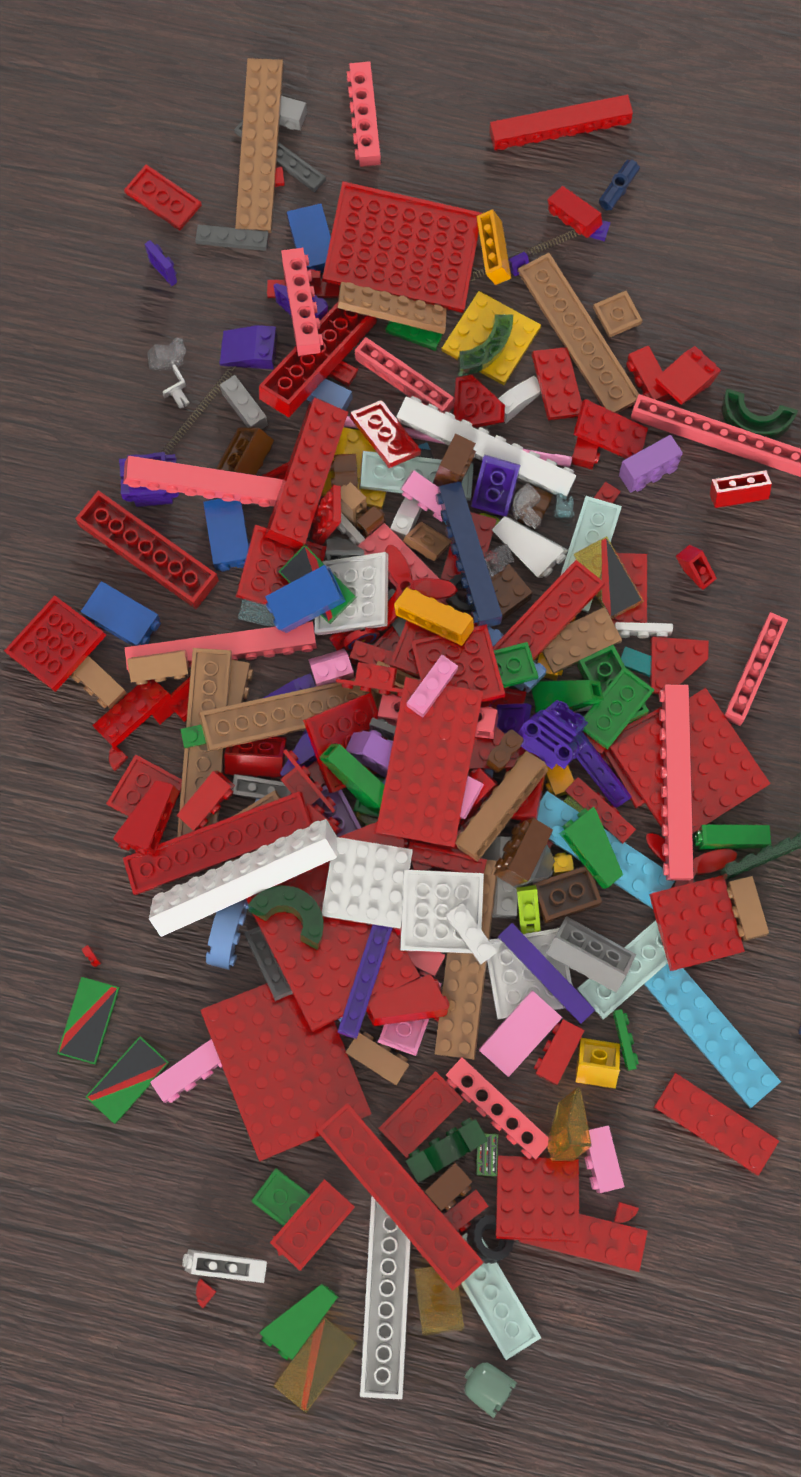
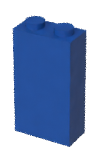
[287,204,331,273]
[203,499,249,571]
[265,565,346,633]
[81,581,160,646]

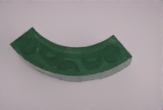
[458,314,513,376]

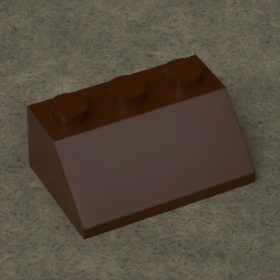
[216,428,274,475]

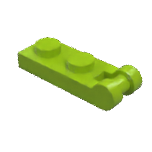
[516,885,541,934]

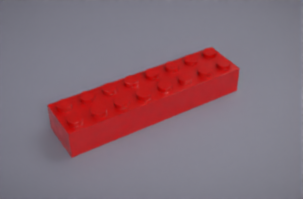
[259,302,376,417]
[264,397,348,550]
[75,490,219,609]

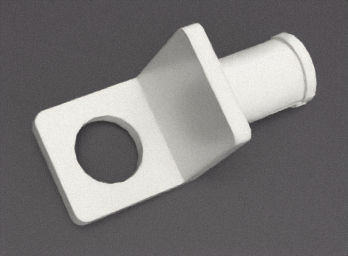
[163,364,190,409]

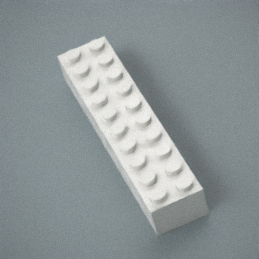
[397,396,576,500]
[149,819,337,937]
[360,1196,411,1399]

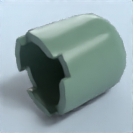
[464,1363,517,1418]

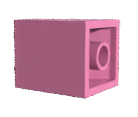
[308,649,354,687]

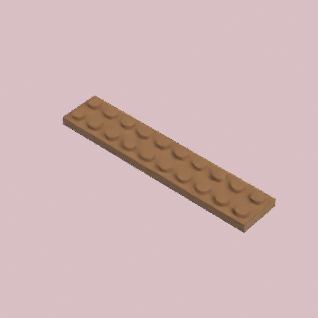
[235,59,283,233]
[518,253,639,413]
[177,648,232,837]
[198,678,382,751]
[435,860,497,1060]

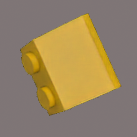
[576,1038,620,1089]

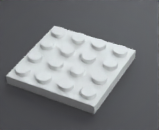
[314,552,388,635]
[322,837,413,929]
[400,870,484,953]
[487,928,572,1020]

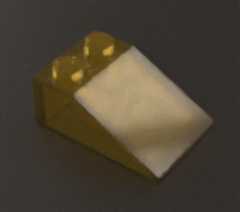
[548,1088,592,1161]
[415,1267,464,1336]

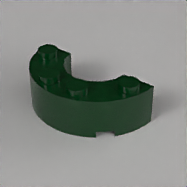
[722,388,798,440]
[248,886,323,950]
[406,1117,488,1183]

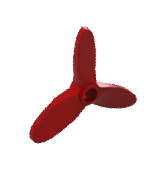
[376,545,457,631]
[646,833,737,888]

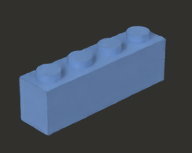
[306,379,352,411]

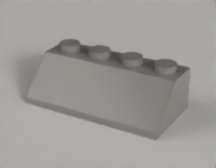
[481,837,517,919]
[546,916,636,993]

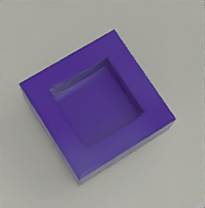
[589,220,610,241]
[509,251,529,277]

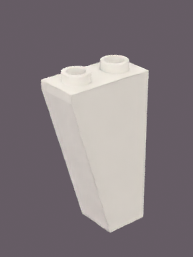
[492,516,568,578]
[182,1249,267,1283]

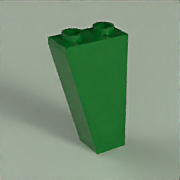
[532,680,604,713]
[319,744,385,808]
[559,807,623,889]
[694,825,771,851]
[260,1283,338,1360]

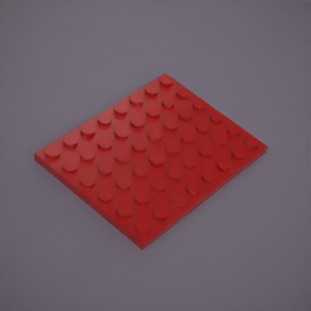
[322,181,482,313]
[245,861,420,1032]
[200,984,372,1162]

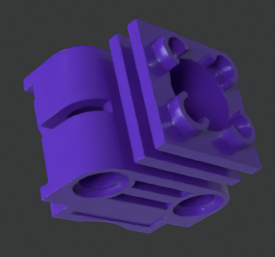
[119,452,179,507]
[517,700,588,769]

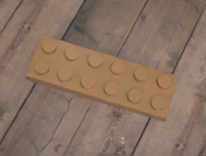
[337,282,446,334]

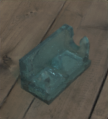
[554,493,574,519]
[238,599,275,627]

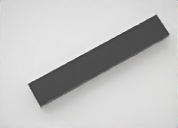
[234,120,326,192]

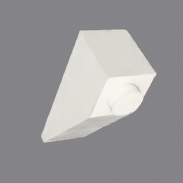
[498,376,541,423]
[390,497,422,541]

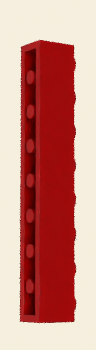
[490,95,633,150]

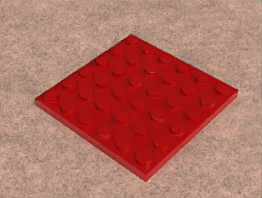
[609,688,770,834]

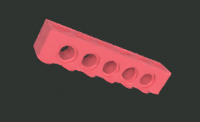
[347,62,381,167]
[281,248,323,356]
[355,337,454,414]
[724,612,788,726]
[378,694,498,739]
[445,1057,552,1160]

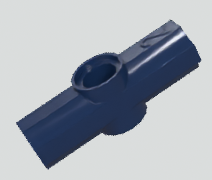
[598,159,640,210]

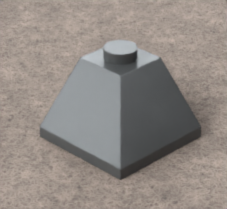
[326,537,364,561]
[513,844,555,889]

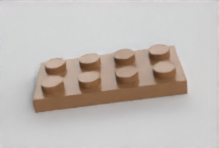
[542,607,622,674]

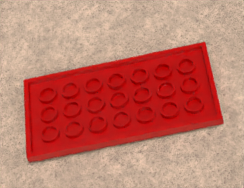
[376,677,483,847]

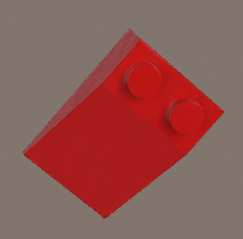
[655,346,721,405]

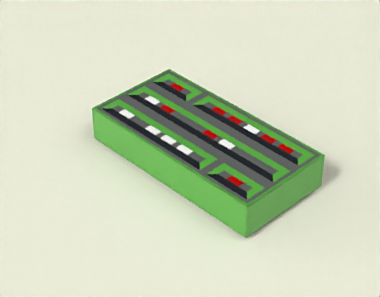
[476,1134,498,1176]

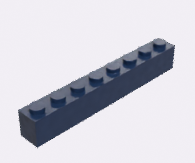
[436,481,502,627]

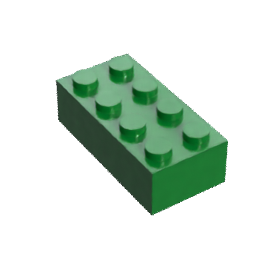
[577,645,649,725]

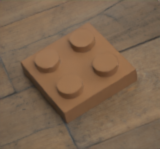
[593,291,642,338]
[403,522,452,561]

